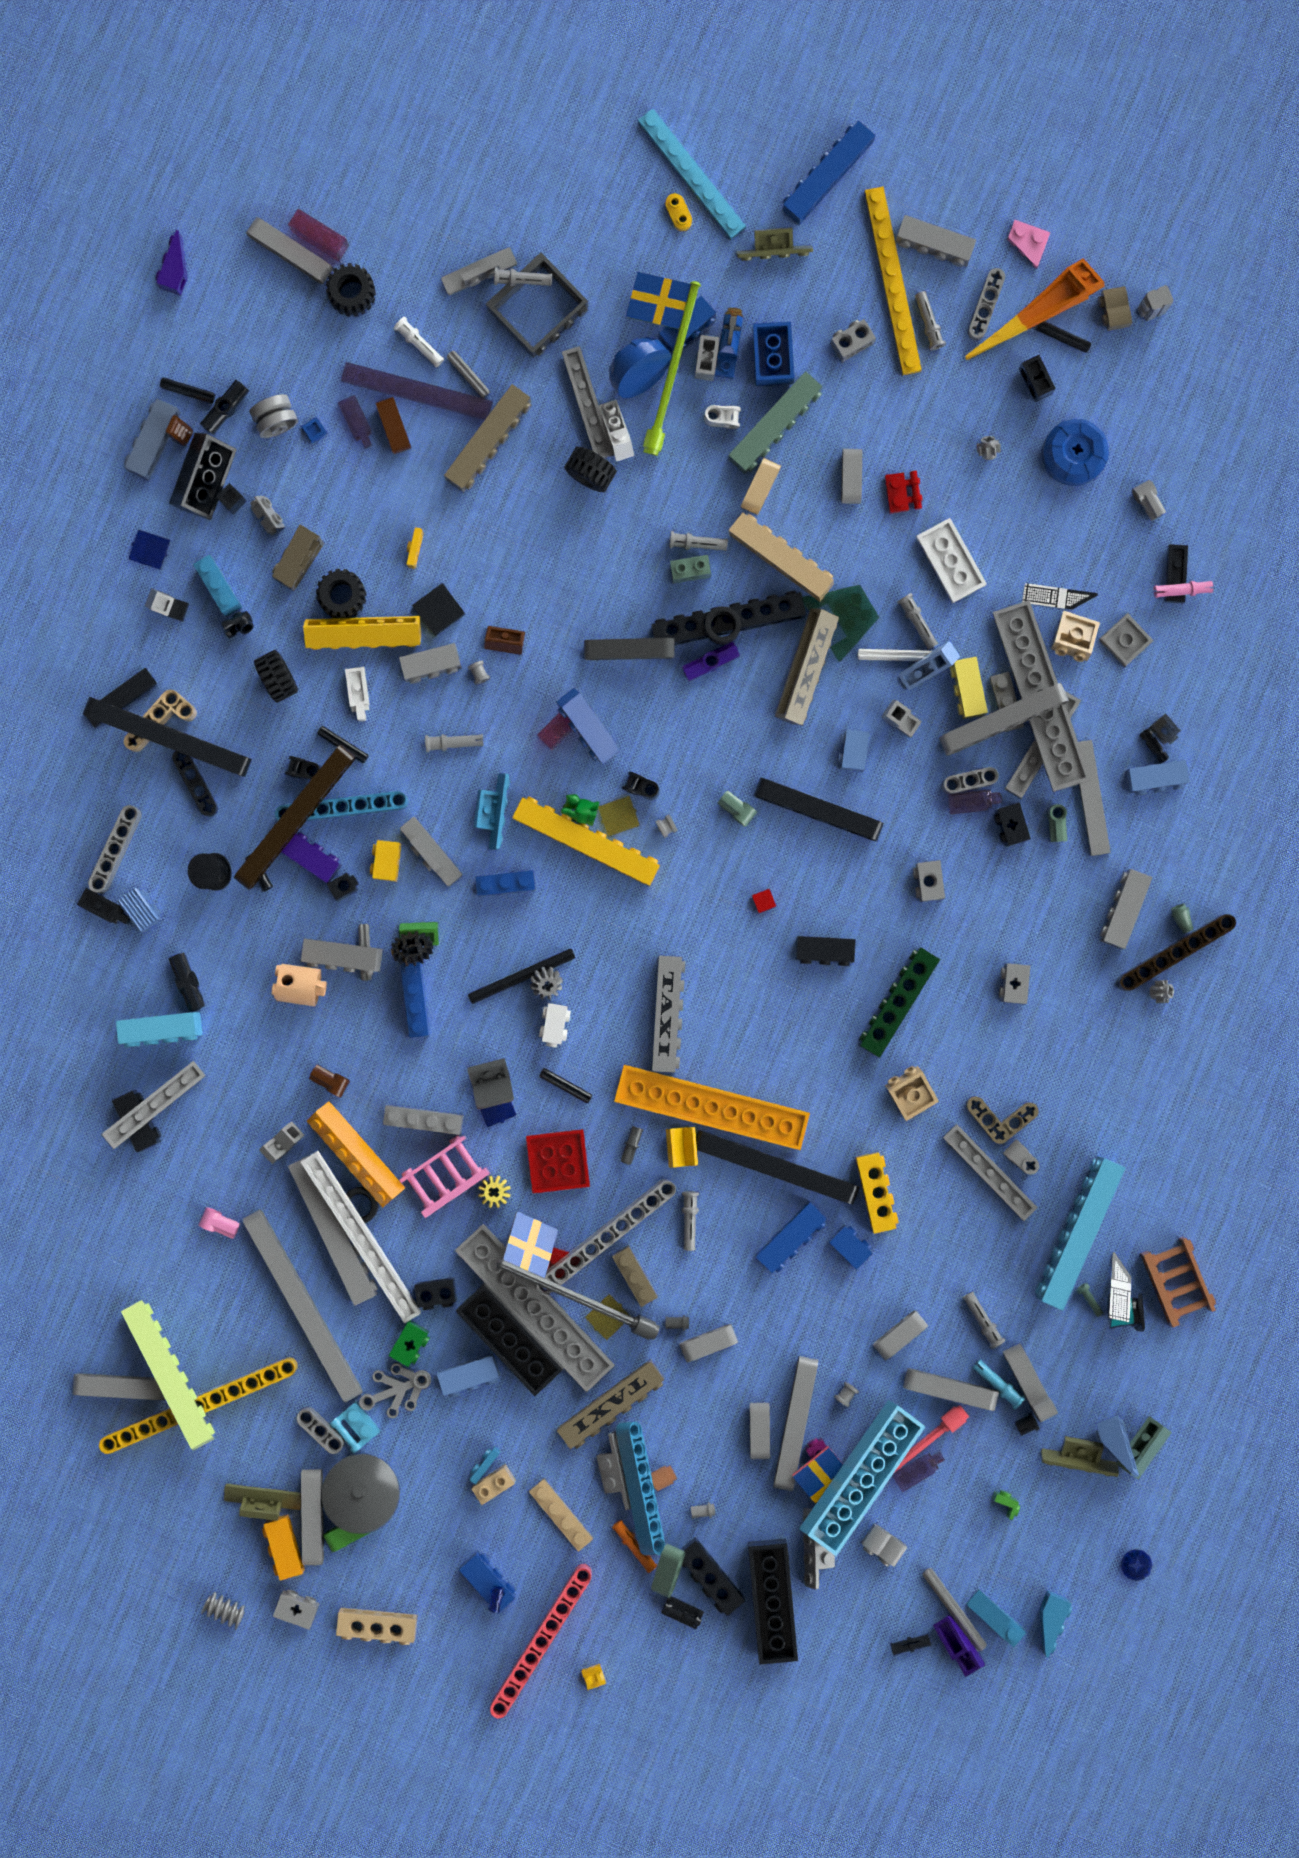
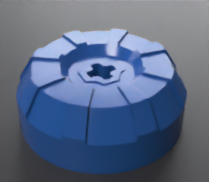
[609,337,671,398]
[1042,419,1109,486]

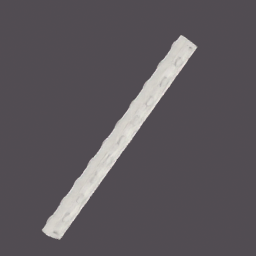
[301,1151,421,1323]

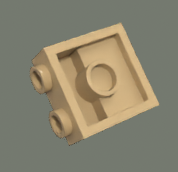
[1051,611,1100,662]
[885,1066,939,1121]

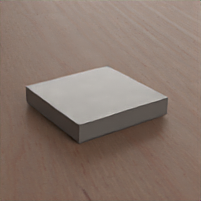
[1099,613,1154,667]

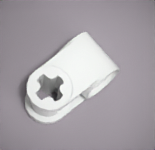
[704,405,741,429]

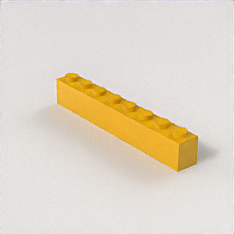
[512,796,660,887]

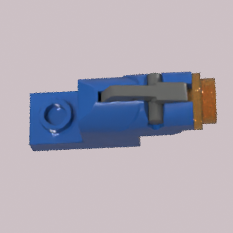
[715,308,744,379]

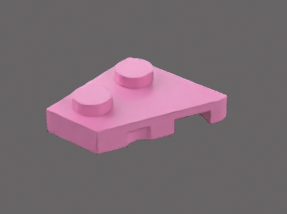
[1007,220,1050,268]

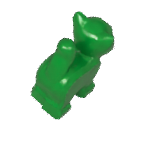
[561,794,600,826]

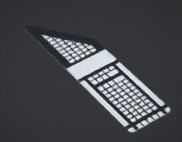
[1022,583,1098,610]
[1109,1252,1131,1322]

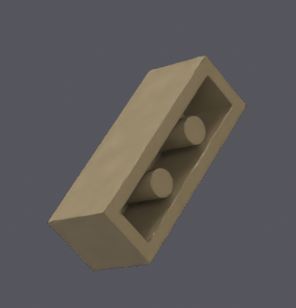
[612,1245,658,1307]

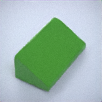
[399,922,439,945]

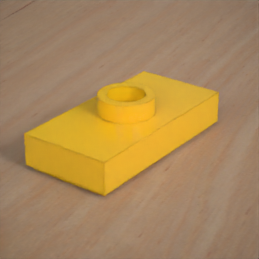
[406,527,424,569]

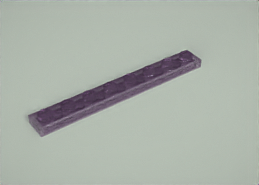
[341,362,493,420]

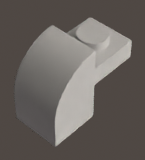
[881,700,922,737]
[259,1121,305,1164]

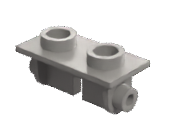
[250,496,285,535]

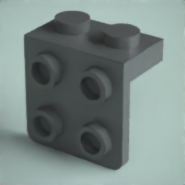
[467,1058,514,1109]

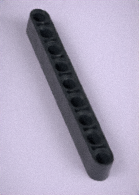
[82,697,252,777]
[696,1130,860,1205]

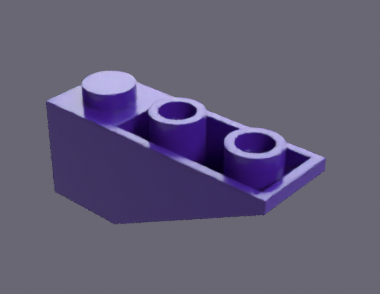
[155,230,188,296]

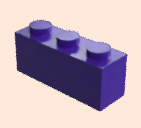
[282,832,342,883]

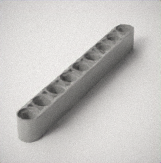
[535,1179,676,1295]

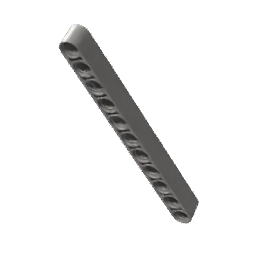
[243,1209,363,1402]

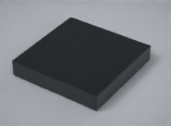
[412,583,465,636]

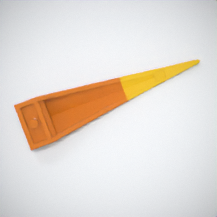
[965,258,1105,360]

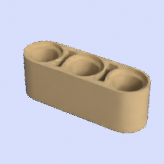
[741,458,781,515]

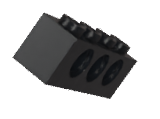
[681,1537,745,1616]

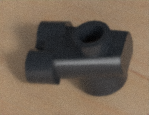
[221,611,254,639]

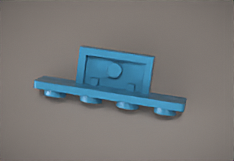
[473,773,510,850]

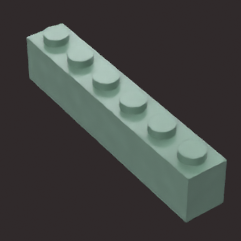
[728,371,823,474]

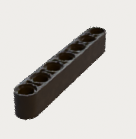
[1117,914,1236,991]

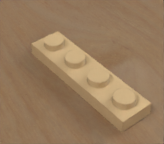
[529,1478,593,1552]

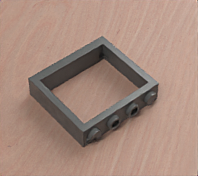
[486,252,589,358]

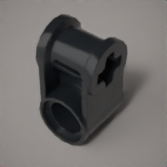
[285,756,321,780]
[622,771,660,800]

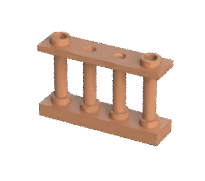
[1140,1236,1216,1328]

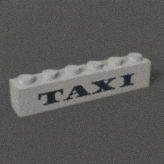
[652,956,686,1072]

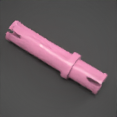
[1154,581,1213,598]

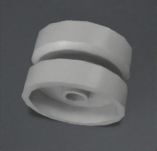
[249,394,299,438]

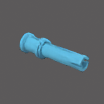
[972,1359,1026,1410]

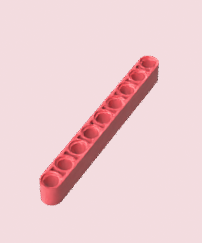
[490,1564,592,1719]

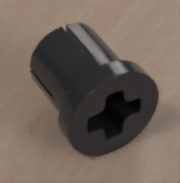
[1015,1412,1040,1436]

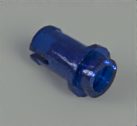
[488,1586,505,1613]

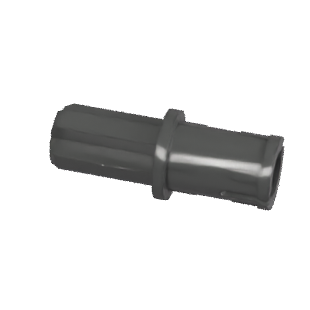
[621,1126,643,1165]

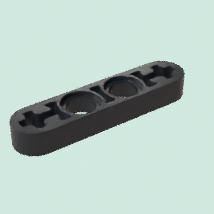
[172,751,218,817]

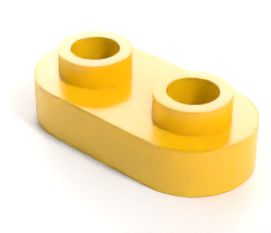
[665,193,692,232]

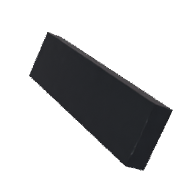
[86,668,158,728]

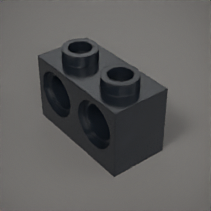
[1019,355,1056,402]
[414,1277,457,1310]

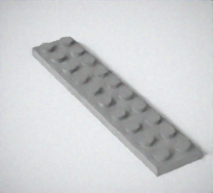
[992,600,1091,792]
[455,1223,615,1392]

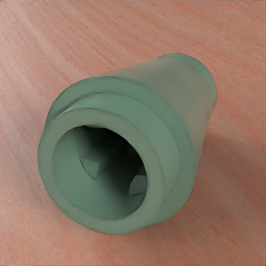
[1171,903,1193,933]

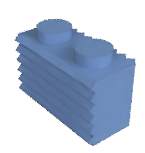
[117,888,161,933]

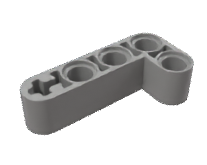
[1003,1343,1058,1422]

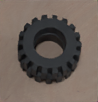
[326,263,376,317]
[564,447,617,492]
[316,569,367,618]
[254,650,298,703]

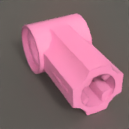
[198,1207,240,1239]

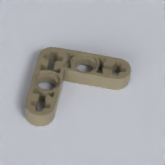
[966,1096,1039,1144]

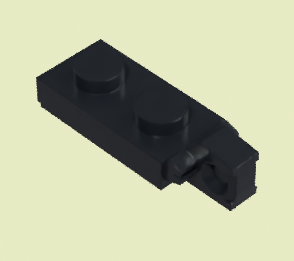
[77,888,130,925]

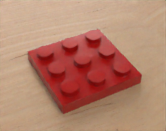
[526,1129,590,1194]

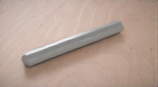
[922,1568,987,1651]

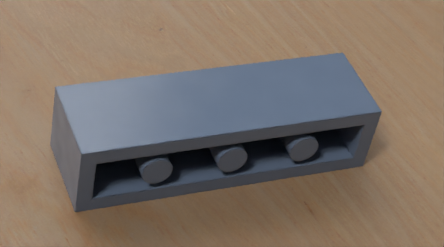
[124,399,181,481]

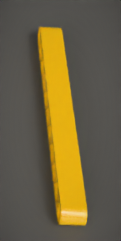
[99,1357,298,1454]

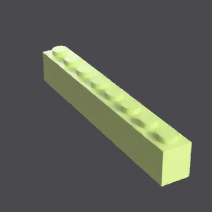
[121,1300,215,1451]

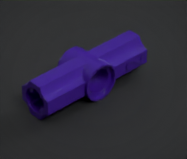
[682,642,740,682]

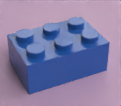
[752,322,794,386]

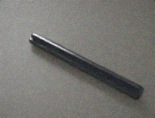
[468,949,575,1004]

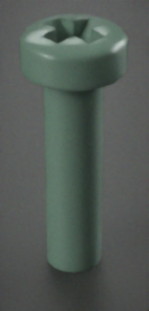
[1076,1283,1103,1317]

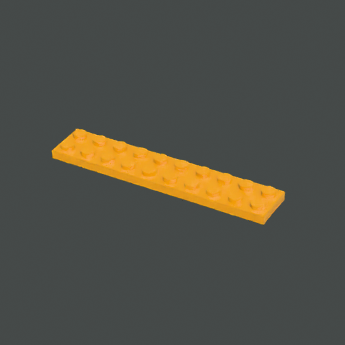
[614,1065,810,1150]

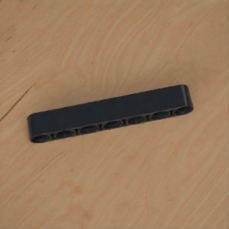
[753,778,884,842]

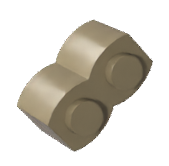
[1098,286,1132,331]

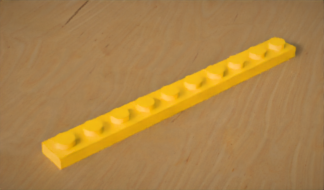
[864,186,922,376]

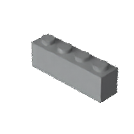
[895,215,976,267]
[1100,869,1152,949]
[301,939,383,975]
[383,1105,464,1135]

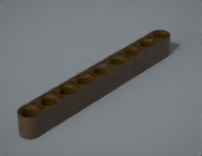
[234,745,356,890]

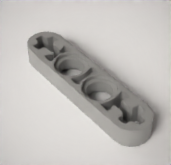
[968,268,1005,340]

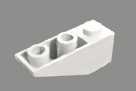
[599,400,634,461]

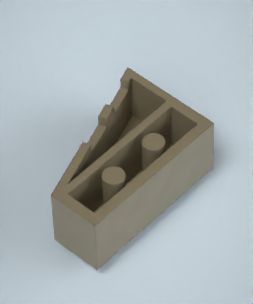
[272,524,324,591]

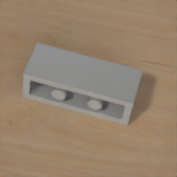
[399,643,462,684]

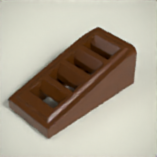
[166,415,193,446]

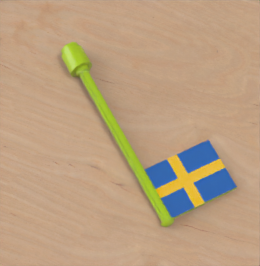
[626,272,701,456]

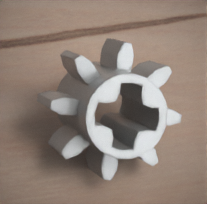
[977,436,1001,460]
[1150,980,1174,1003]

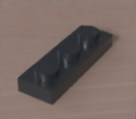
[1164,544,1188,604]

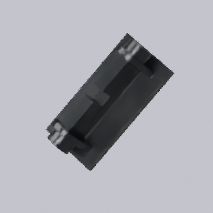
[661,1596,704,1629]

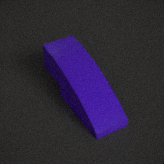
[933,1615,986,1677]

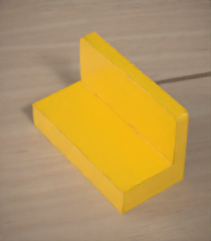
[666,1127,698,1168]

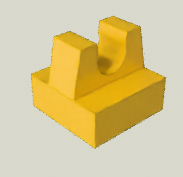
[581,1664,606,1690]

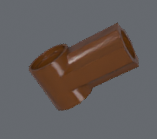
[309,1064,350,1098]

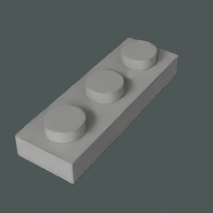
[989,672,1024,732]

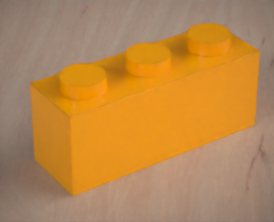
[262,1514,305,1581]

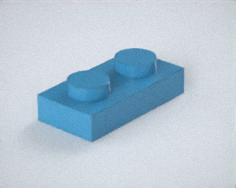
[470,1446,500,1485]

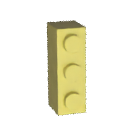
[950,656,988,719]

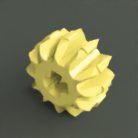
[478,1175,511,1208]

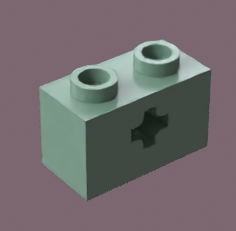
[670,555,711,584]

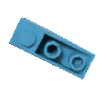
[1040,1590,1072,1658]

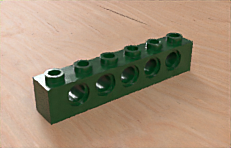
[858,947,941,1058]

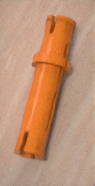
[612,1520,657,1573]

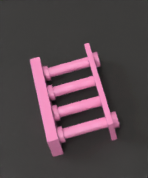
[399,1135,490,1218]

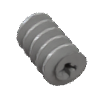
[201,1592,245,1630]

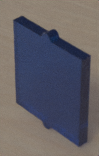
[129,530,171,570]
[480,1102,516,1128]

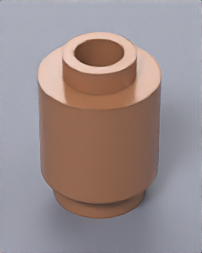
[651,1465,677,1492]

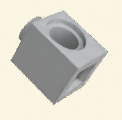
[145,588,175,616]

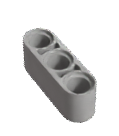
[841,449,862,504]
[942,767,998,795]
[873,1310,928,1361]
[679,1324,738,1362]
[750,1403,770,1459]
[297,1407,345,1454]

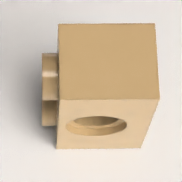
[471,1464,516,1505]

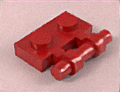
[884,471,923,514]

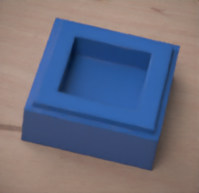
[301,416,328,444]

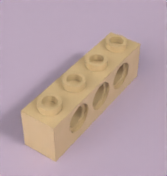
[336,1608,418,1645]

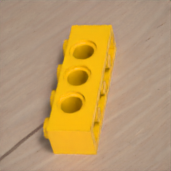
[855,1152,899,1234]

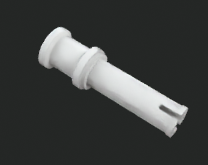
[393,317,444,368]

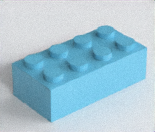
[116,1012,203,1047]

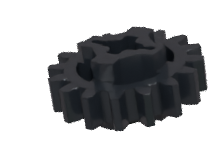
[391,931,433,966]

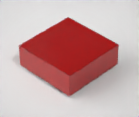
[752,888,776,913]

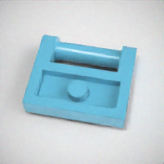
[329,1401,381,1454]

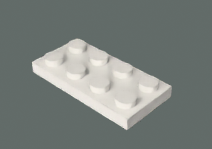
[916,518,987,604]

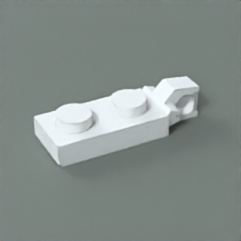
[345,667,370,722]

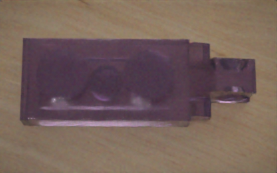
[338,395,372,449]
[948,790,1002,815]
[892,1451,945,1492]

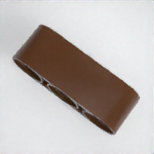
[376,397,411,454]

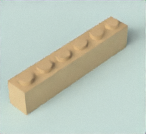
[729,512,834,602]

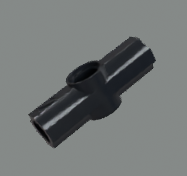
[200,380,249,435]
[168,952,205,1012]

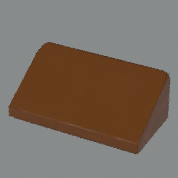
[484,626,525,655]

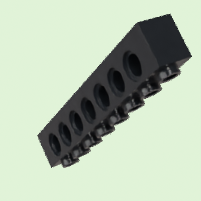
[651,591,806,645]

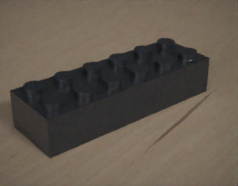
[455,1282,564,1396]
[747,1538,798,1665]

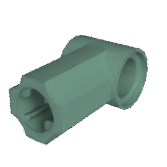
[717,790,757,827]
[1047,804,1067,842]

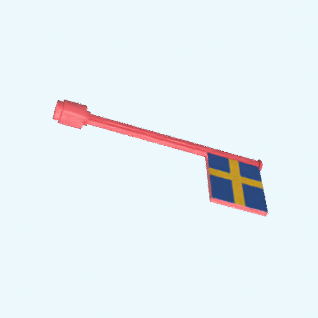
[792,1405,969,1504]

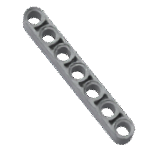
[939,683,1069,756]
[773,1356,818,1491]

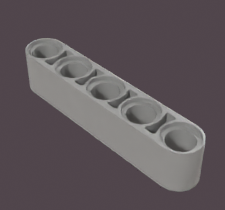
[246,217,333,285]
[88,805,142,893]
[903,1368,999,1411]
[72,1373,166,1400]
[301,1469,324,1565]

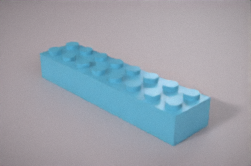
[1035,1156,1125,1311]
[799,1400,925,1556]

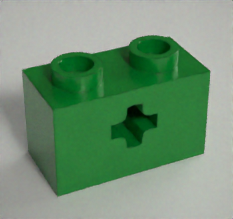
[388,1320,430,1367]

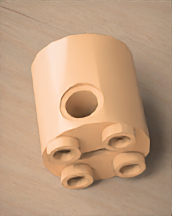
[272,964,327,1007]

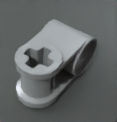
[1003,1139,1039,1175]

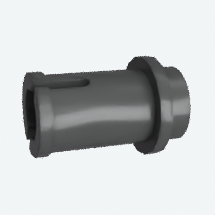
[665,1315,689,1331]

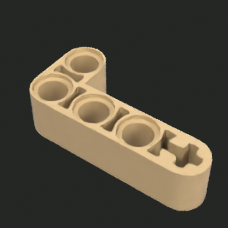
[124,690,197,752]

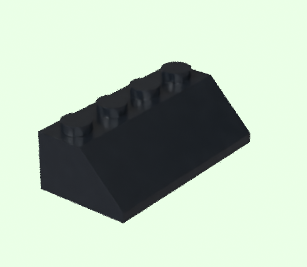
[169,432,237,520]

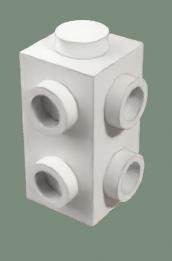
[539,1003,571,1048]

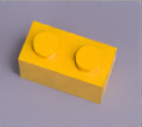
[370,840,402,882]

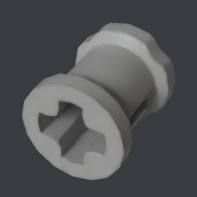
[467,660,490,685]
[834,1381,859,1407]

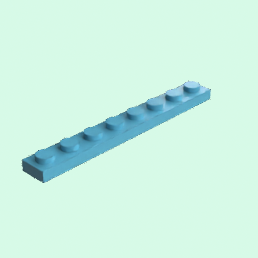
[638,109,746,240]

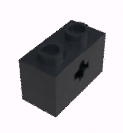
[994,803,1031,847]

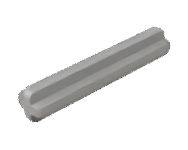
[447,350,490,398]
[358,924,372,981]

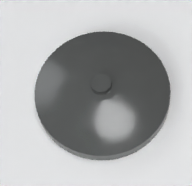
[322,1454,400,1534]

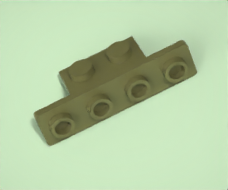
[736,227,813,261]
[1041,1436,1119,1477]
[224,1484,301,1521]

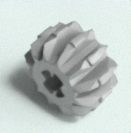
[530,967,563,1000]

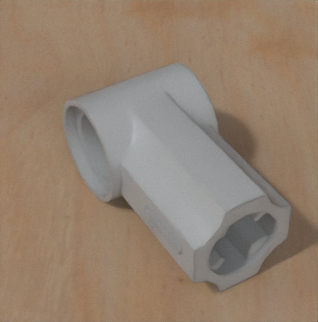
[1132,480,1166,521]

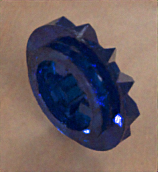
[1121,1549,1153,1581]

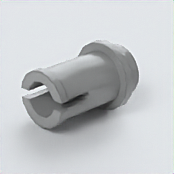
[691,1502,715,1519]

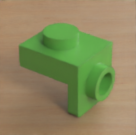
[992,1490,1020,1520]

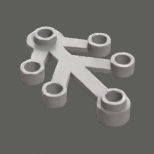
[359,1363,431,1418]

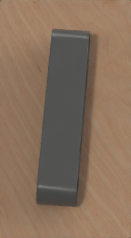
[584,638,674,660]

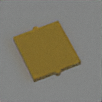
[598,796,640,837]
[585,1294,631,1340]

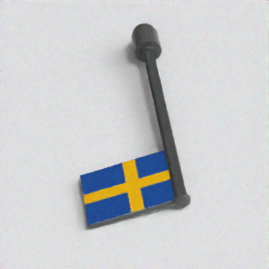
[497,1211,660,1340]

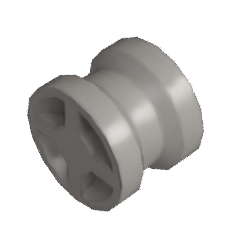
[655,814,678,838]

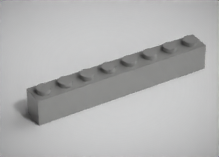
[288,1156,378,1306]

